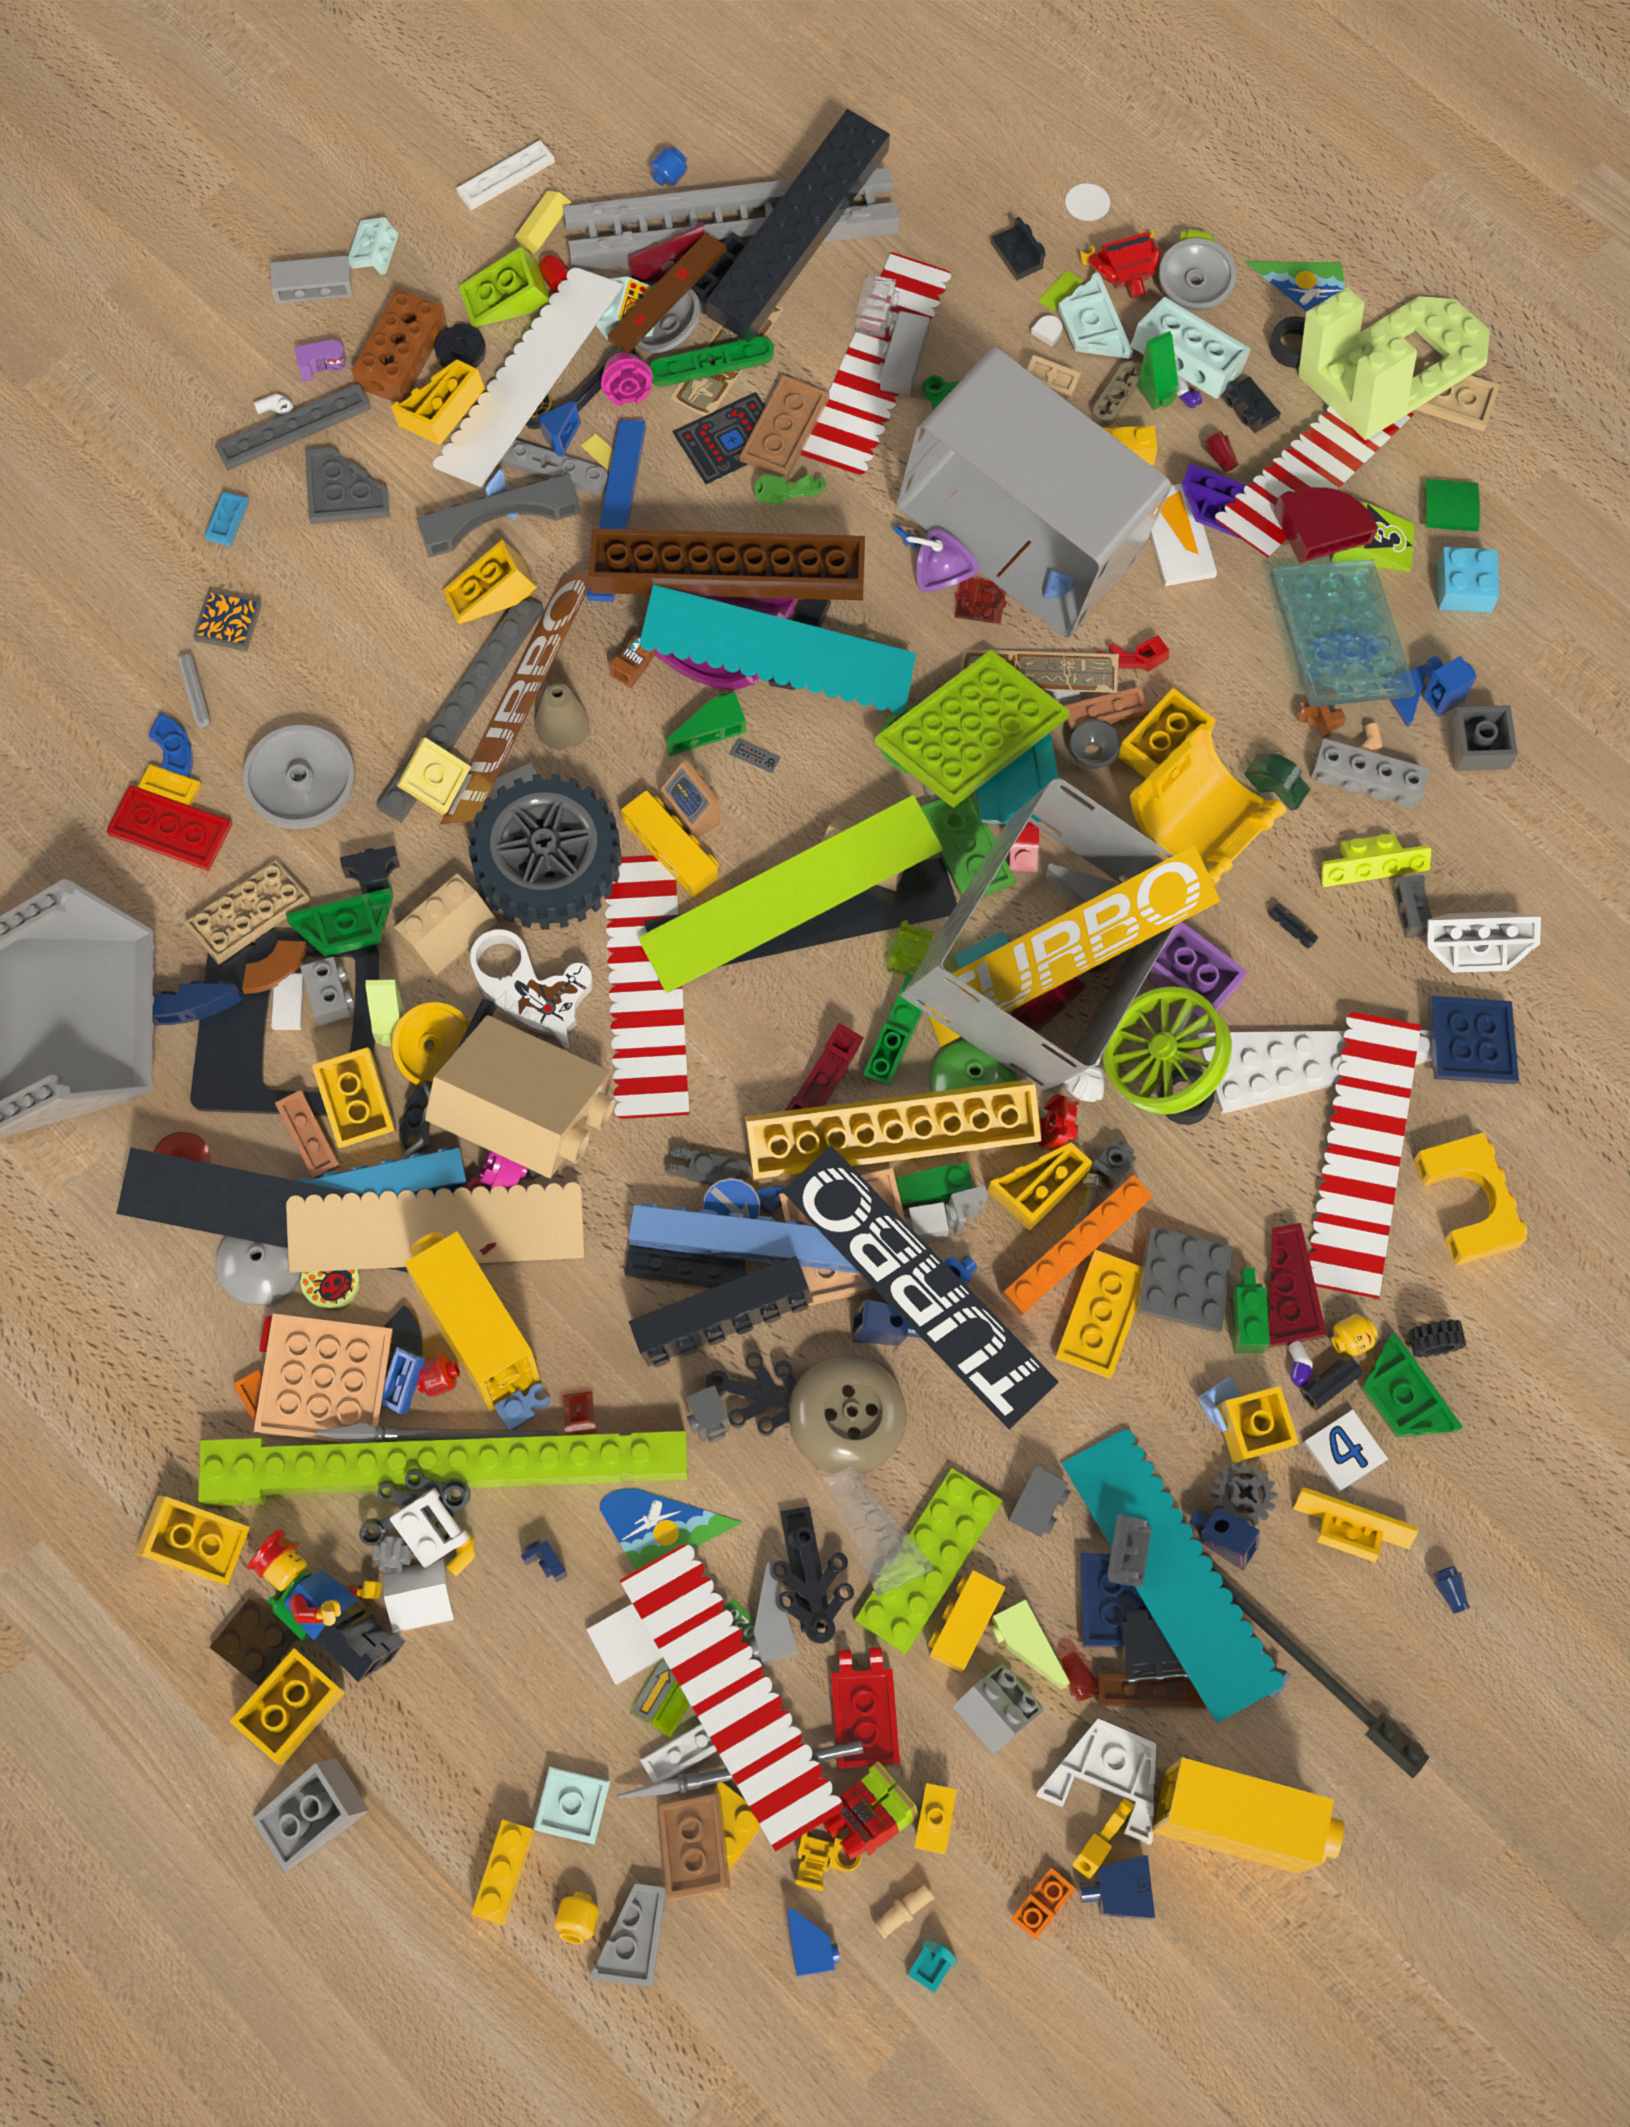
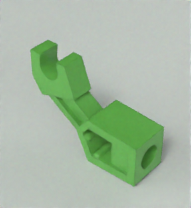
[754,474,826,505]

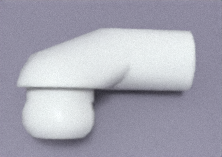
[253,394,293,415]

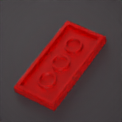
[106,785,233,871]

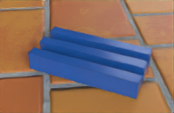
[381,1347,425,1414]

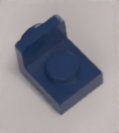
[521,1540,567,1583]

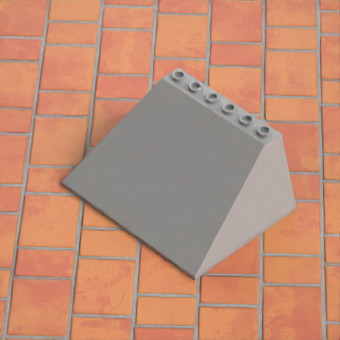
[0,879,155,1138]

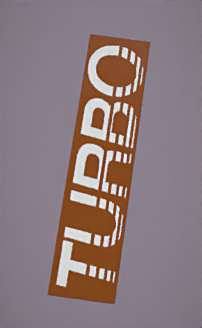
[440,570,590,825]

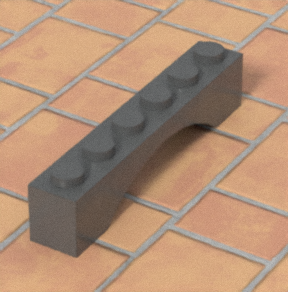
[416,474,580,558]

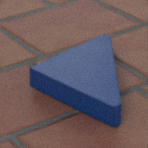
[1382,664,1427,727]

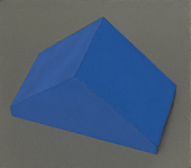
[537,402,581,457]

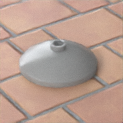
[1159,238,1236,310]
[637,289,701,353]
[216,1236,302,1306]

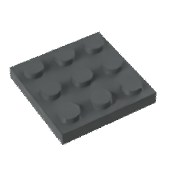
[1135,1226,1233,1332]

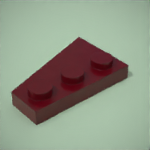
[629,222,705,282]

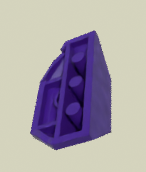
[1181,463,1246,538]

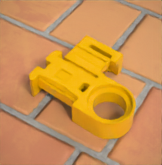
[795,1832,862,1892]

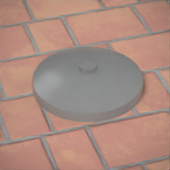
[243,725,355,829]

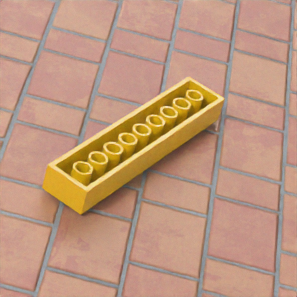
[745,1079,1041,1179]

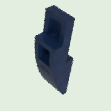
[152,981,243,1026]

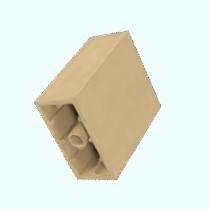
[425,1015,615,1178]

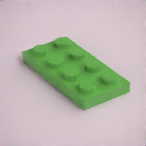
[921,793,1016,898]

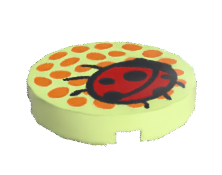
[300,1269,360,1310]

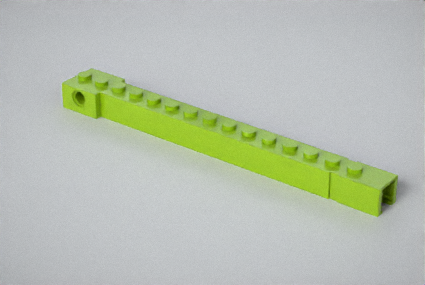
[198,1431,688,1507]

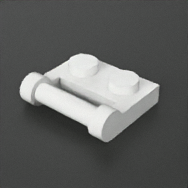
[390,1488,470,1568]

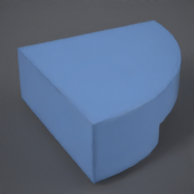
[1043,570,1076,599]

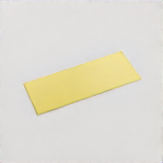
[581,433,614,472]

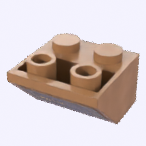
[660,759,721,839]

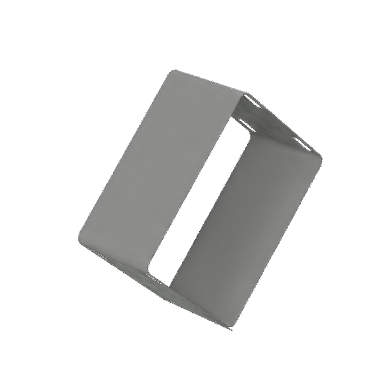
[896,347,1172,638]
[900,779,1177,1091]

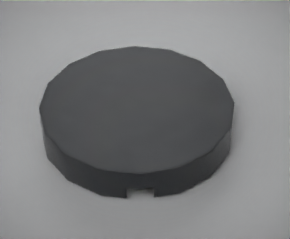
[434,324,487,368]

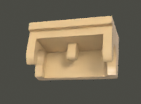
[1026,355,1081,402]

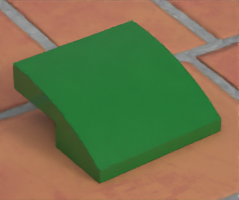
[1423,479,1480,532]

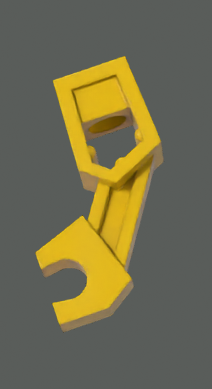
[1072,1798,1135,1879]

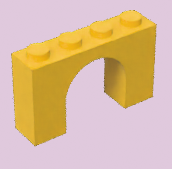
[1413,1132,1527,1266]

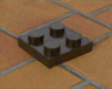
[209,1598,297,1686]

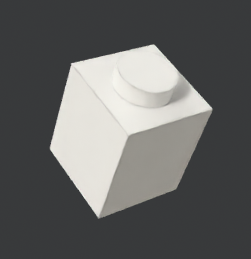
[905,1202,949,1242]

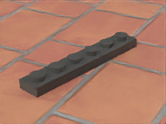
[215,383,371,471]

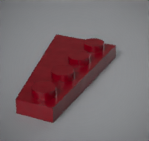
[1268,1223,1327,1348]

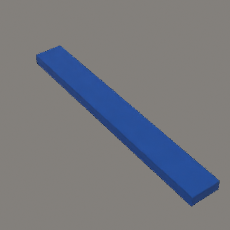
[586,420,647,602]

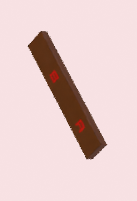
[607,233,726,354]

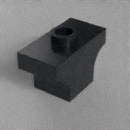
[340,846,400,894]

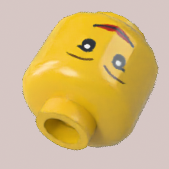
[1331,1314,1378,1357]

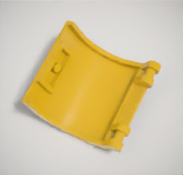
[1130,723,1286,886]

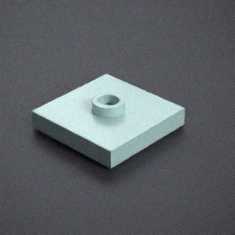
[533,1766,611,1845]

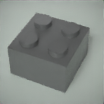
[1449,705,1518,771]

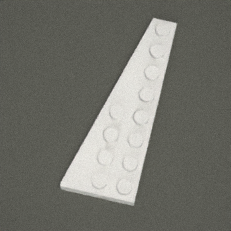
[1196,1030,1432,1114]

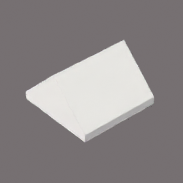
[383,1559,454,1633]

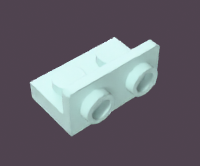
[348,217,399,275]

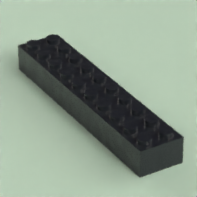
[706,109,890,342]

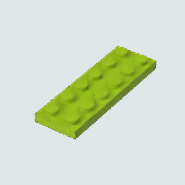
[854,1468,1003,1655]

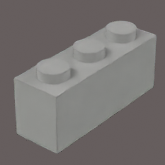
[270,256,353,304]
[877,311,930,396]

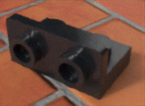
[991,217,1046,281]
[1223,376,1281,433]

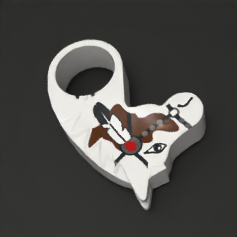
[470,930,593,1048]

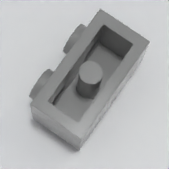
[300,957,354,1027]

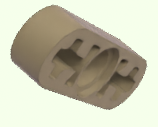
[1092,362,1141,427]

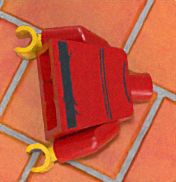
[1080,231,1161,299]

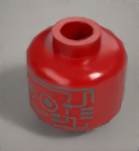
[416,1354,460,1397]

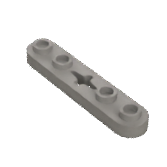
[498,440,608,494]

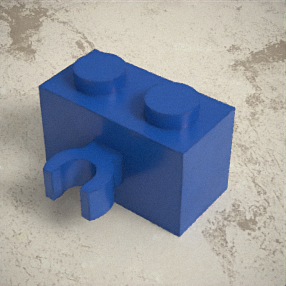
[1422,655,1477,717]

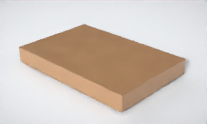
[658,1793,731,1901]

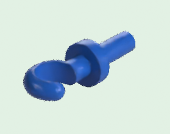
[893,525,922,555]

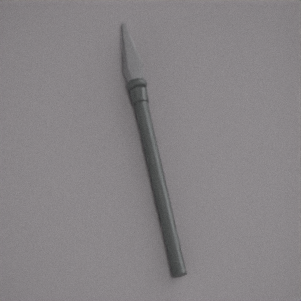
[315,1422,557,1443]
[617,1740,863,1799]

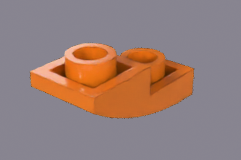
[1011,1866,1076,1940]

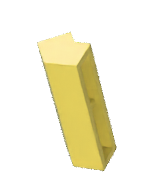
[515,191,572,254]

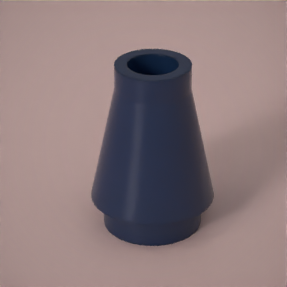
[1433,1566,1470,1614]

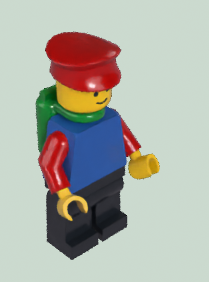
[246,1529,406,1682]

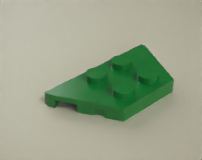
[286,888,393,957]
[1361,1333,1463,1438]

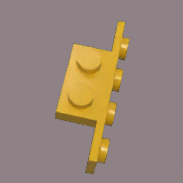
[1293,1488,1418,1562]

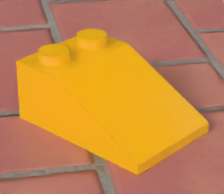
[442,539,537,624]
[135,1496,250,1586]

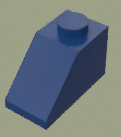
[787,1909,840,1977]

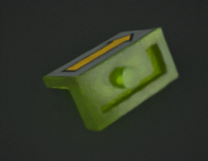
[630,1660,690,1738]

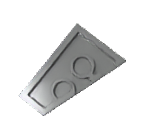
[589,1883,666,1987]

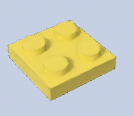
[396,738,471,815]

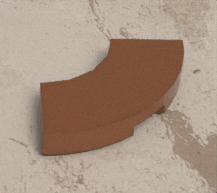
[242,941,308,994]

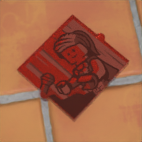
[954,578,1007,625]

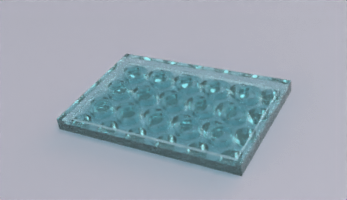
[1270,560,1416,707]

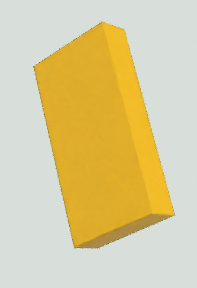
[138,764,201,806]

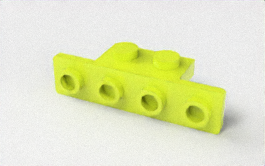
[1321,834,1431,887]

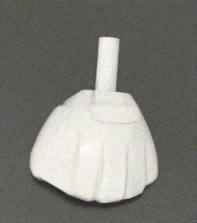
[1062,1053,1105,1102]

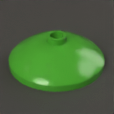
[931,1039,1016,1092]

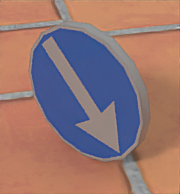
[703,1177,761,1220]

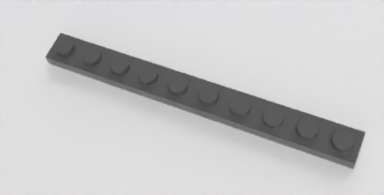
[377,597,544,822]

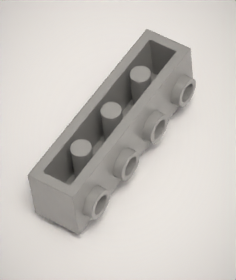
[1311,738,1430,809]

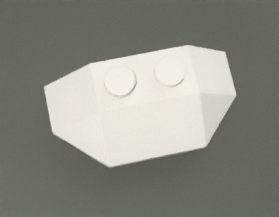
[1427,911,1541,973]

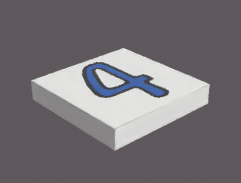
[1303,1410,1388,1493]

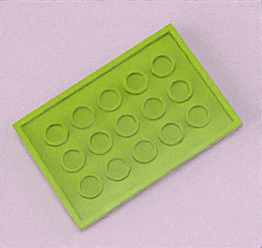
[875,650,1070,808]

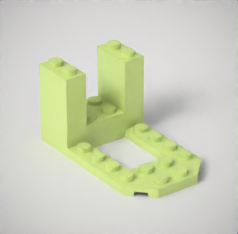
[1298,287,1490,440]

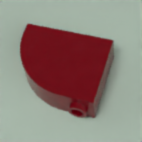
[1274,487,1379,563]

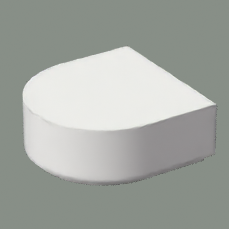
[1031,316,1062,347]

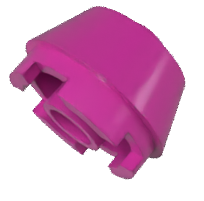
[601,352,652,406]
[479,1150,528,1189]

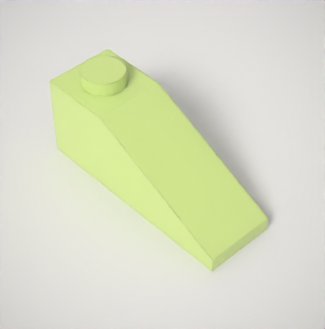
[366,980,406,1047]
[990,1600,1070,1690]

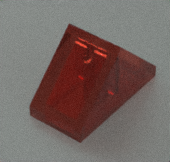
[563,1391,598,1435]

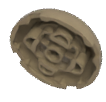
[788,1355,907,1475]

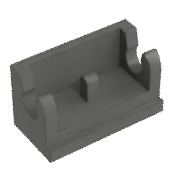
[1393,875,1432,938]
[1108,1514,1152,1587]

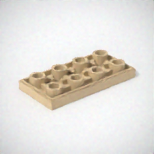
[184,860,310,965]

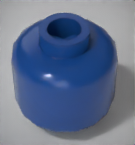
[650,147,687,186]

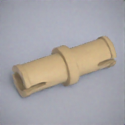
[872,1882,935,1939]

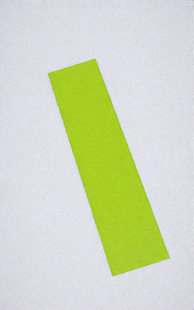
[638,795,943,994]

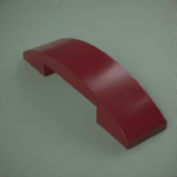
[1011,977,1086,1032]
[785,1023,864,1111]

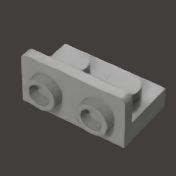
[946,1185,988,1235]

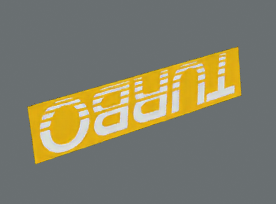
[925,845,1221,1047]

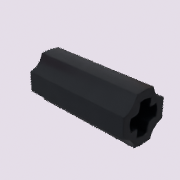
[1300,1354,1363,1411]

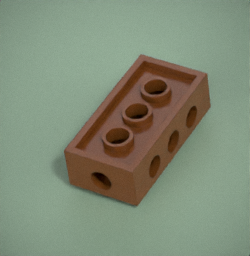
[352,289,447,404]

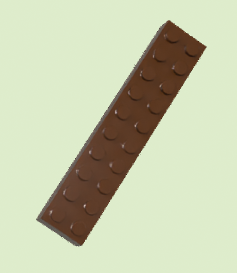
[588,529,865,601]

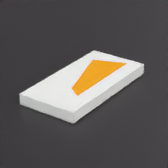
[1150,484,1217,586]

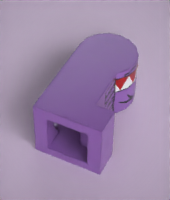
[294,340,346,382]

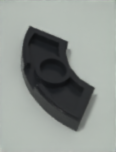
[399,1080,433,1159]
[384,1305,423,1375]

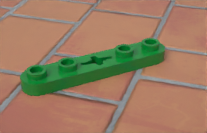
[649,337,774,387]

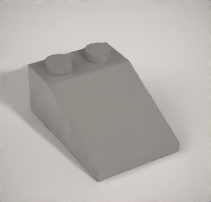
[252,1758,369,1872]

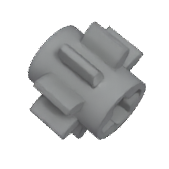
[372,1537,412,1573]

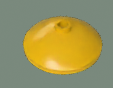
[391,1002,470,1086]

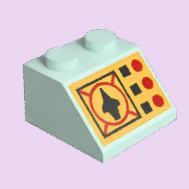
[596,277,655,340]

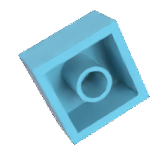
[1437,547,1499,613]

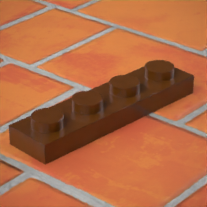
[1097,1673,1208,1709]

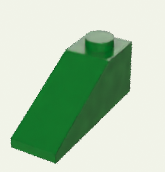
[1137,331,1179,410]
[666,693,746,756]
[895,1163,973,1209]

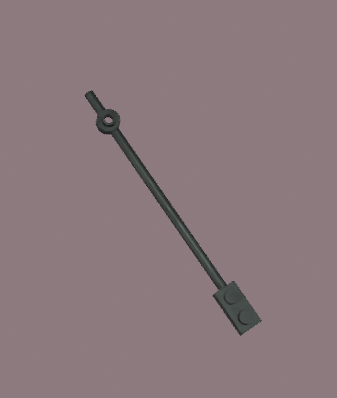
[1189,1539,1430,1779]

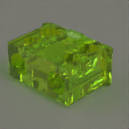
[886,920,934,975]

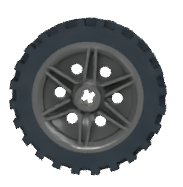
[468,774,622,930]

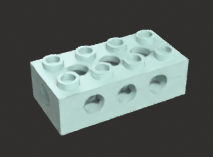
[1130,297,1251,399]

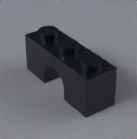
[691,232,748,315]

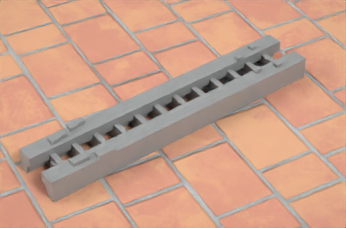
[563,167,900,271]

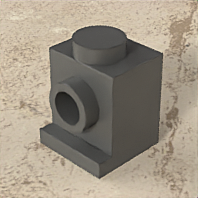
[1090,1140,1136,1190]

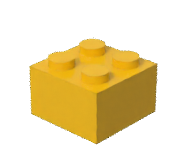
[1215,1386,1299,1463]

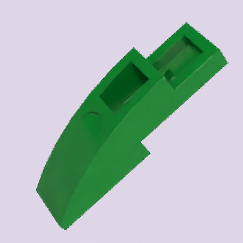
[863,973,926,1086]

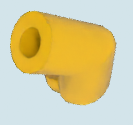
[445,1529,475,1577]

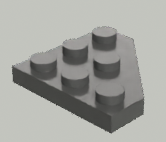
[305,448,390,524]

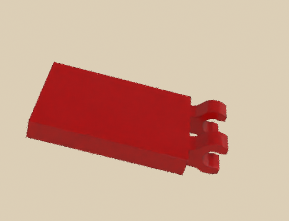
[831,1647,900,1769]

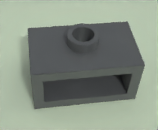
[686,1385,729,1443]
[1008,1466,1071,1537]

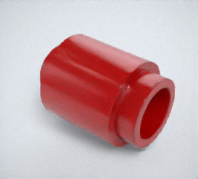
[539,254,569,293]

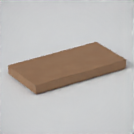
[740,375,830,480]

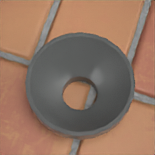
[1070,721,1120,769]

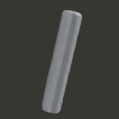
[177,654,211,728]

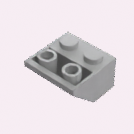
[952,1663,1044,1755]

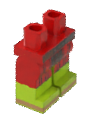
[822,1762,919,1860]

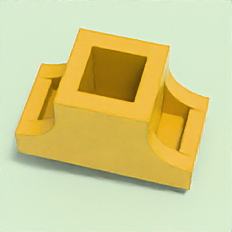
[914,1783,957,1854]

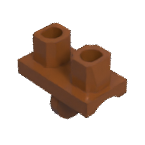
[1296,683,1346,739]

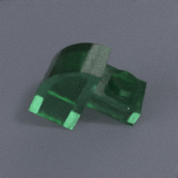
[1244,753,1310,810]

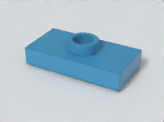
[204,491,249,547]

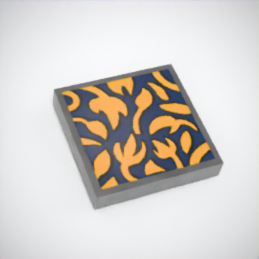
[193,590,262,651]

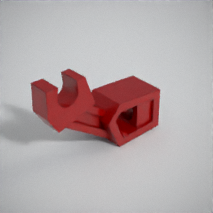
[1096,635,1169,672]

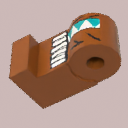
[610,634,655,688]

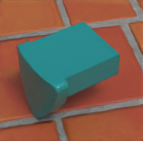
[907,1939,957,1993]

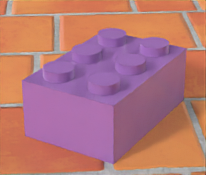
[1147,922,1248,1017]

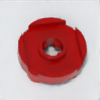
[1037,1094,1079,1151]

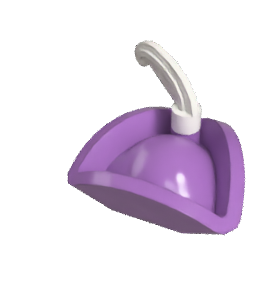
[906,529,979,592]

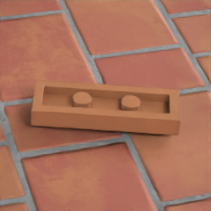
[1064,686,1149,734]
[275,1090,341,1179]

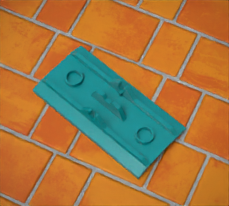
[976,732,1059,824]

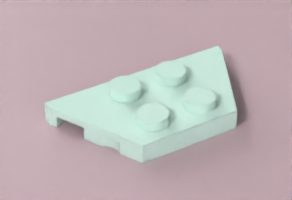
[1058,272,1133,358]

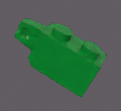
[1231,1267,1270,1354]

